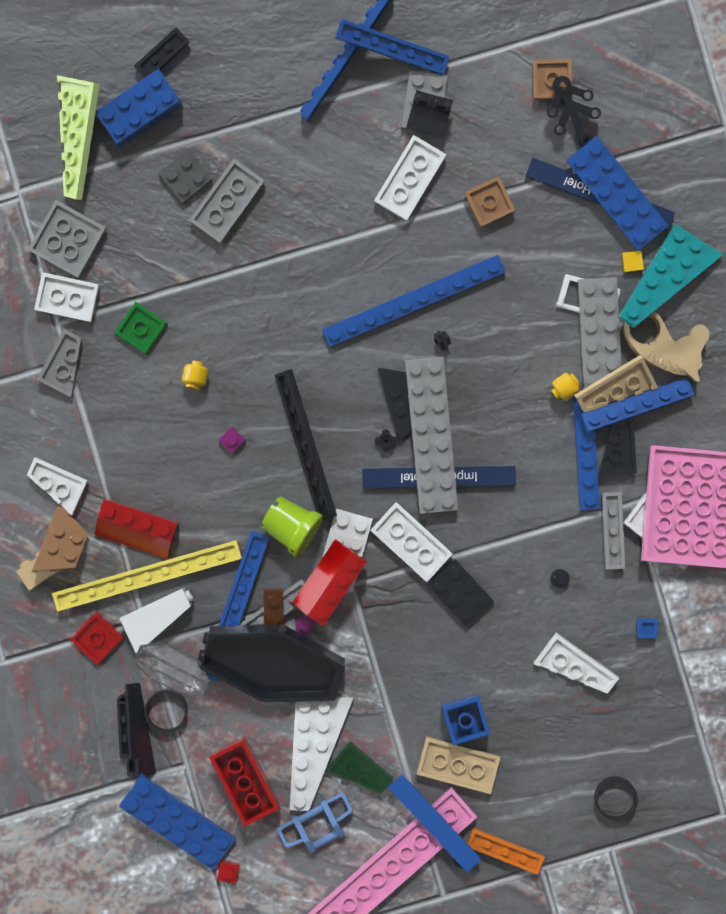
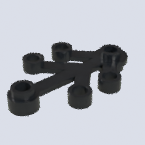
[546,76,601,147]

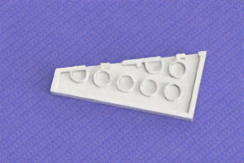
[290,696,353,811]

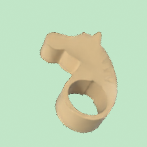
[623,312,710,382]

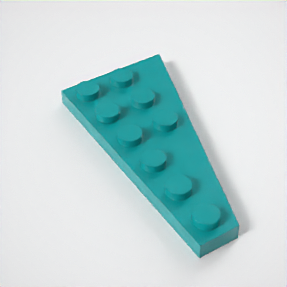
[617,224,724,328]

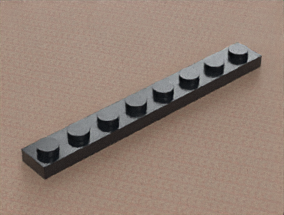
[275,369,337,520]

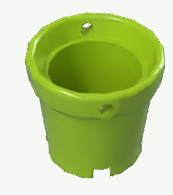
[261,496,323,557]

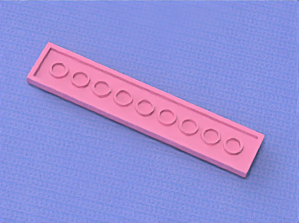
[308,787,477,914]

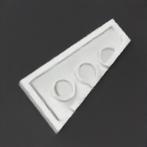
[534,632,619,694]

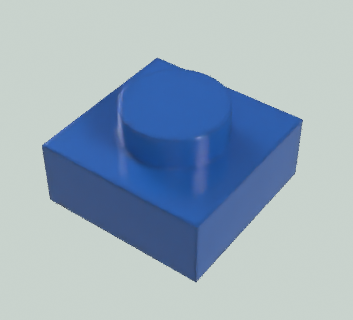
[637,618,658,638]

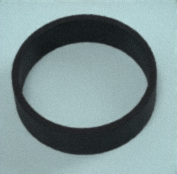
[144,689,188,733]
[594,776,638,821]

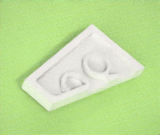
[27,457,89,516]

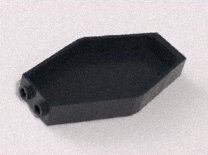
[197,624,345,702]

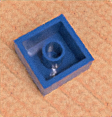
[441,694,490,745]

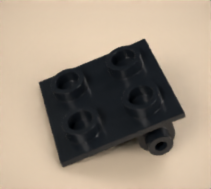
[406,90,453,138]

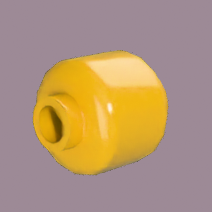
[182,361,209,390]
[551,373,581,401]

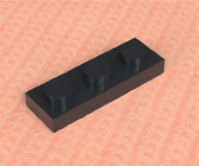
[134,27,190,78]

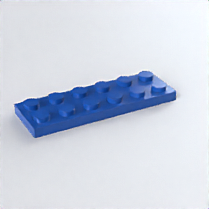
[566,136,668,251]
[119,773,236,870]

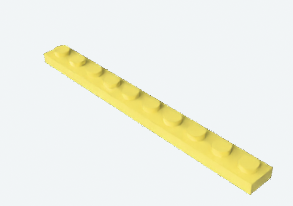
[52,540,242,612]

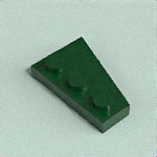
[325,741,394,794]

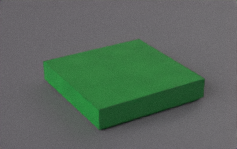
[114,301,168,355]

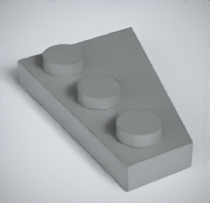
[37,329,81,397]

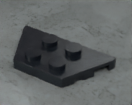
[378,368,411,439]

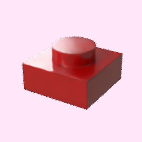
[217,860,240,884]

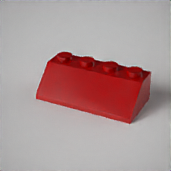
[95,499,180,559]
[292,539,367,626]

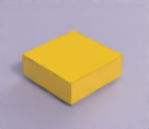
[622,251,644,272]

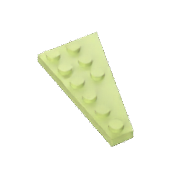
[57,76,100,200]

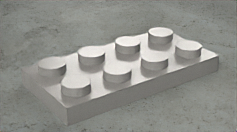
[189,158,265,244]

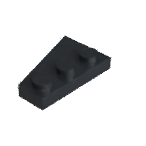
[598,418,637,476]

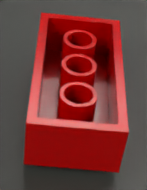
[209,736,280,827]

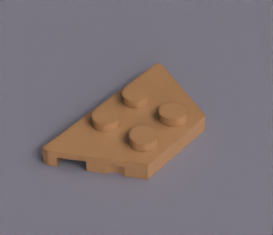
[31,504,88,573]

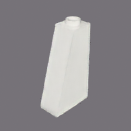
[120,587,193,653]

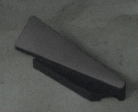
[117,683,156,777]

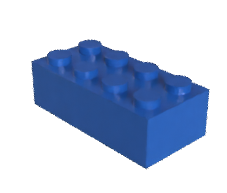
[96,69,183,148]

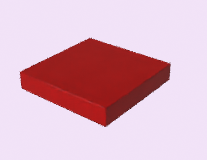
[70,611,124,666]

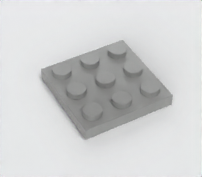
[28,200,107,278]

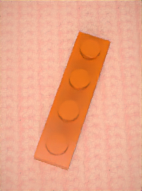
[467,827,545,875]

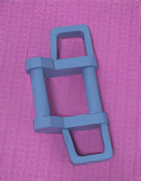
[277,793,353,854]

